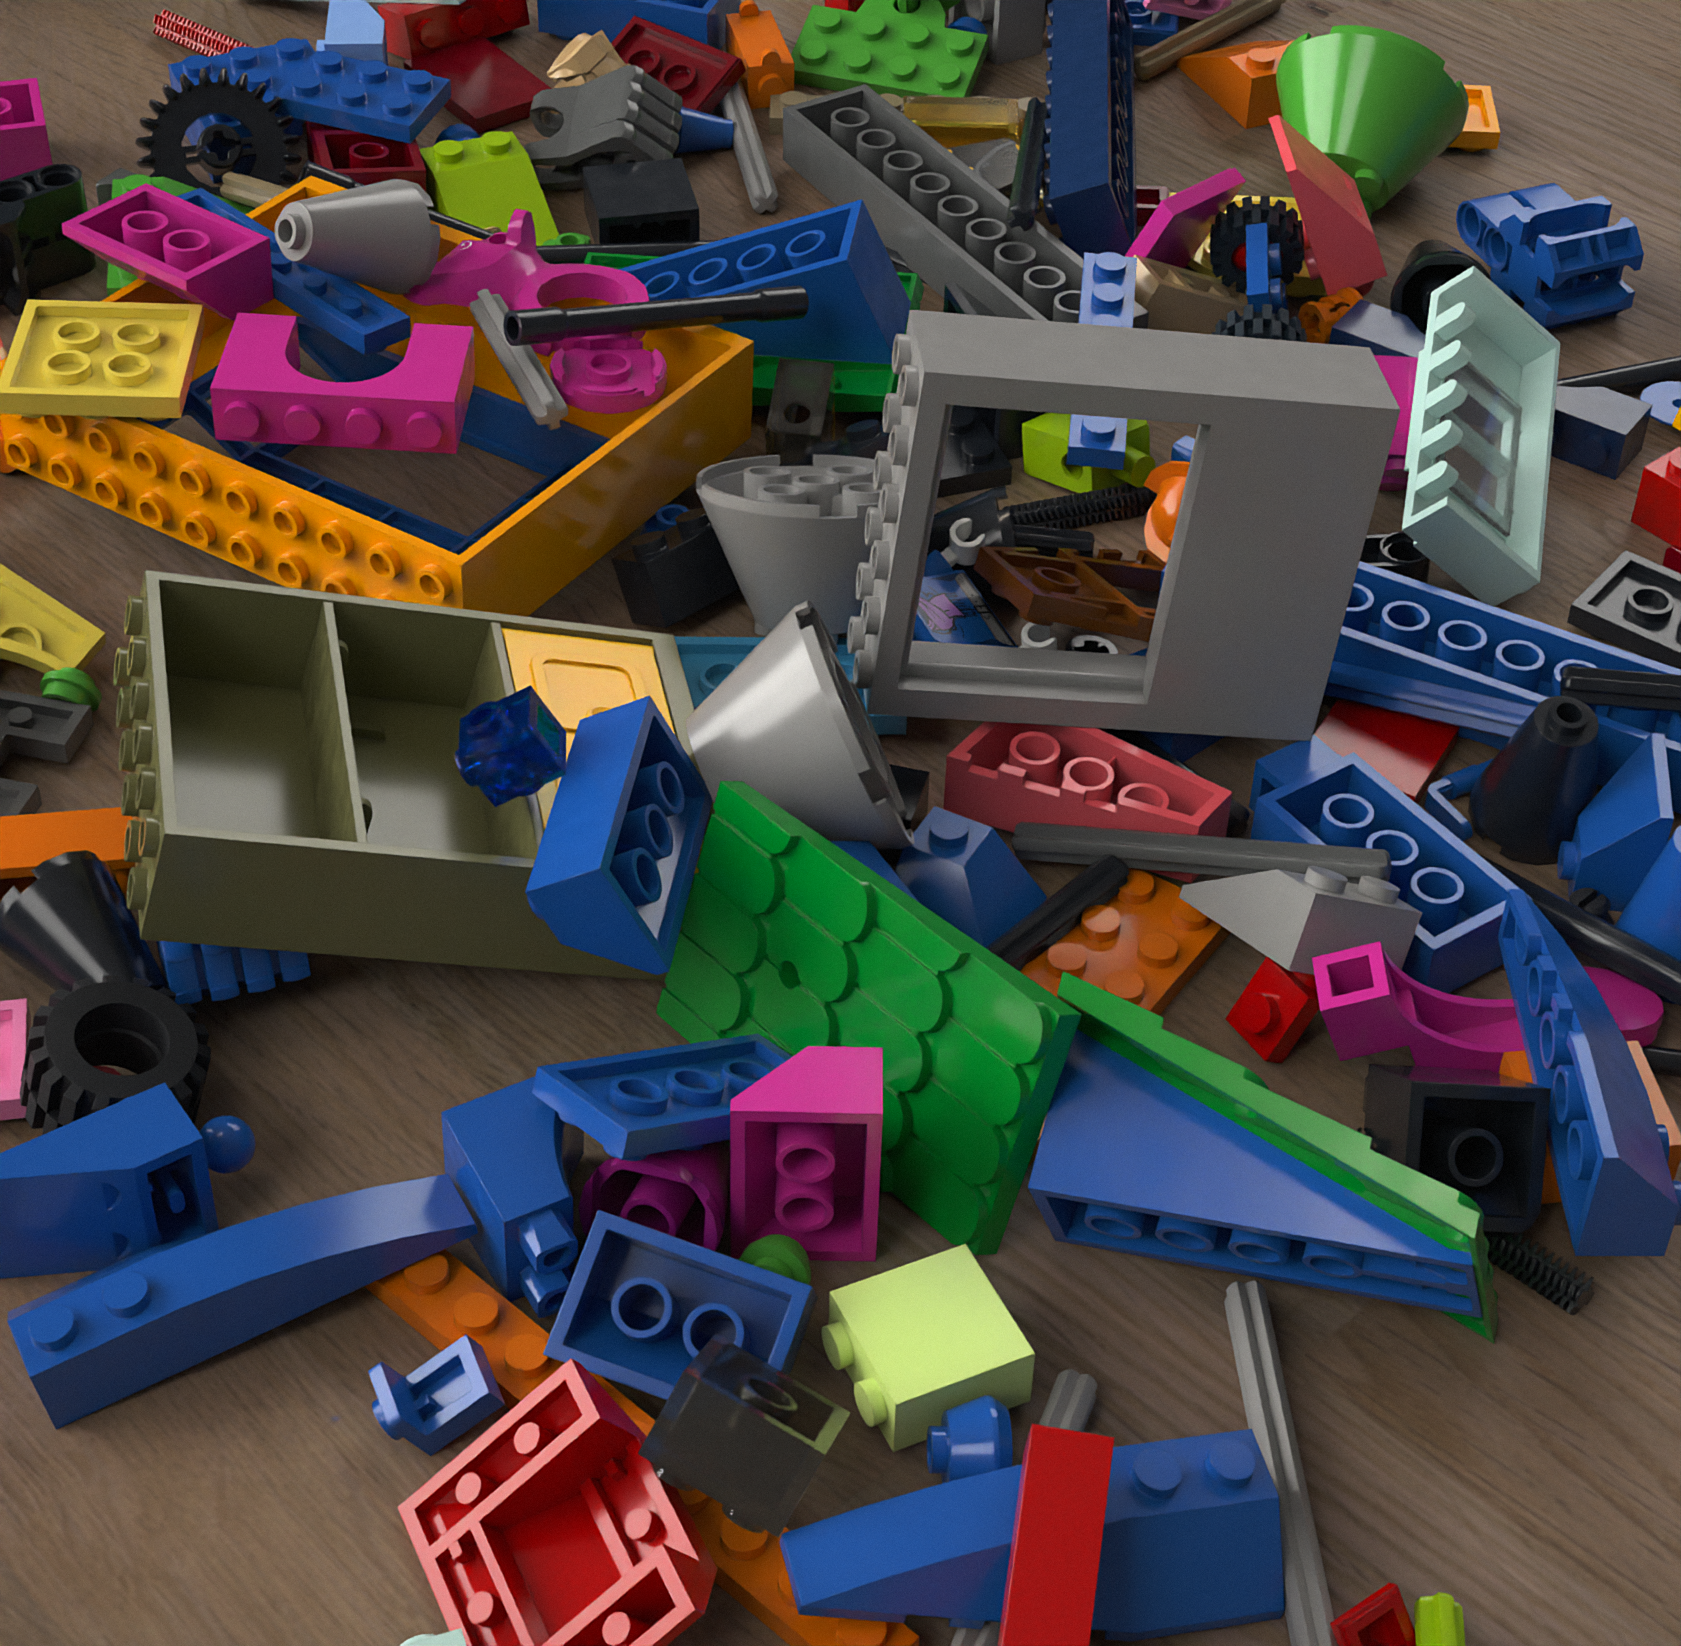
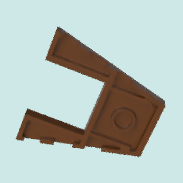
[973,547,1167,642]

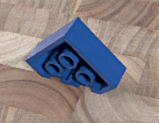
[168,38,315,184]

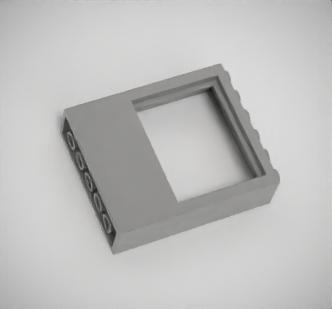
[847,310,1400,741]

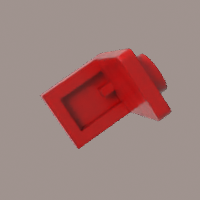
[1225,957,1320,1063]

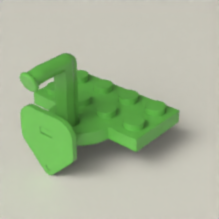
[791,0,989,99]

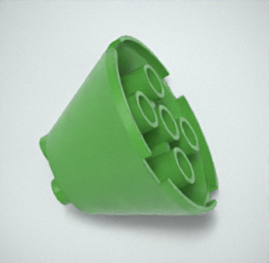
[1276,25,1469,219]

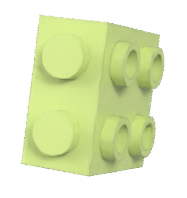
[821,1244,1035,1452]

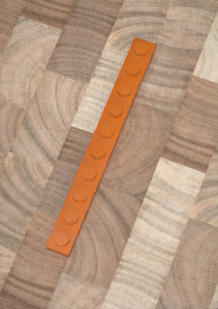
[364,1249,920,1646]

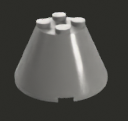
[696,454,880,644]

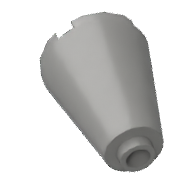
[275,179,440,295]

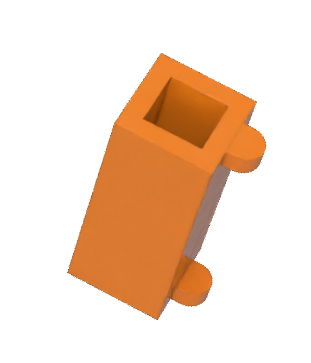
[726,0,795,109]

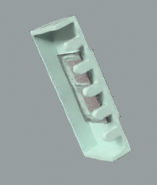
[1402,266,1560,606]

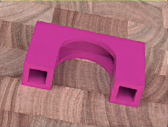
[210,313,475,454]

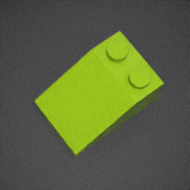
[419,131,559,246]

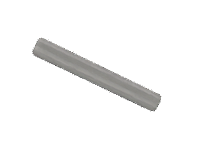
[470,289,568,430]

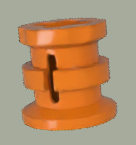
[1298,287,1364,344]

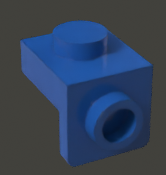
[368,1334,505,1456]

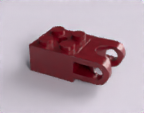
[306,121,426,192]

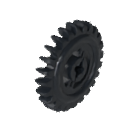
[135,67,302,209]

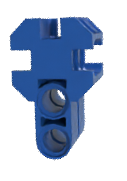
[1456,183,1644,330]

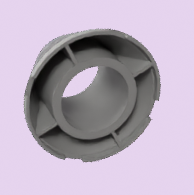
[686,600,914,850]

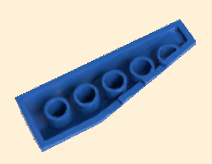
[1498,889,1681,1256]
[7,1174,478,1430]
[779,1429,1285,1641]

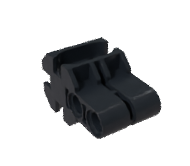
[0,164,96,316]

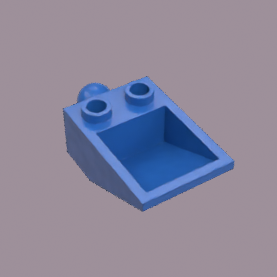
[0,1082,256,1279]

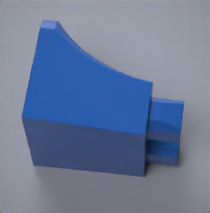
[441,1076,584,1318]

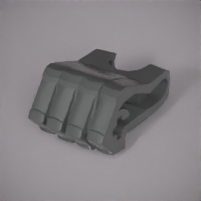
[524,65,682,190]

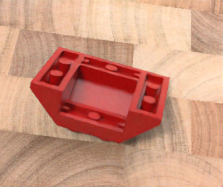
[397,1358,718,1646]

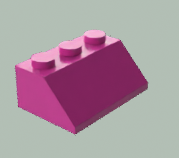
[62,183,274,320]
[730,1046,883,1262]

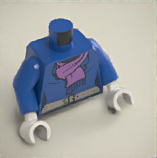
[912,518,1057,650]

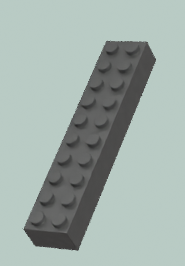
[783,84,1149,329]

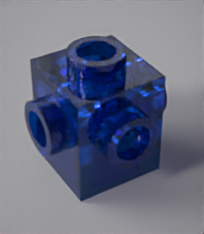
[455,685,566,807]

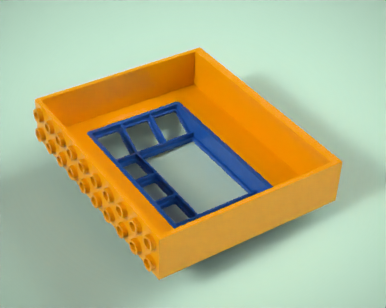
[0,176,754,617]

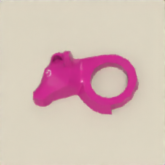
[403,209,649,357]

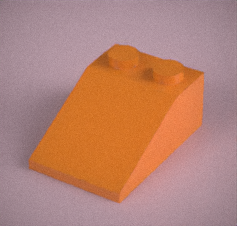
[1176,40,1294,129]

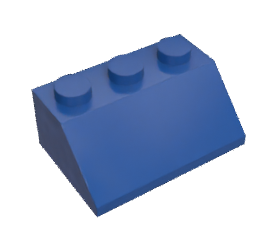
[543,1210,818,1435]

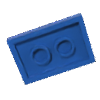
[274,50,451,144]

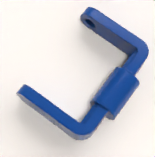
[1424,758,1494,841]

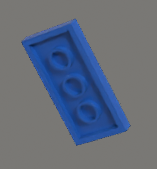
[532,1034,793,1161]

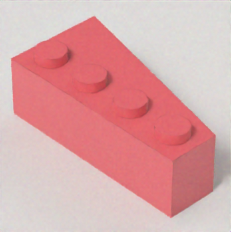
[943,721,1232,883]

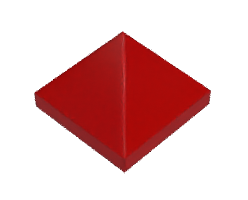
[1330,1582,1416,1646]

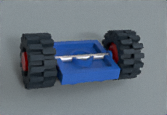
[1210,196,1307,342]

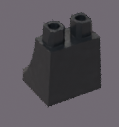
[1363,1064,1551,1233]

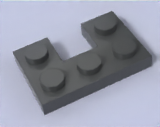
[0,690,94,816]

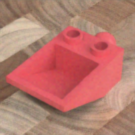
[1268,115,1387,297]

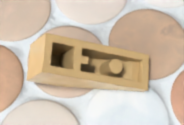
[1133,255,1248,334]

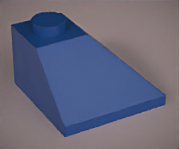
[1557,733,1674,912]
[894,806,1047,947]

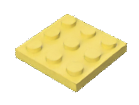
[0,299,205,421]

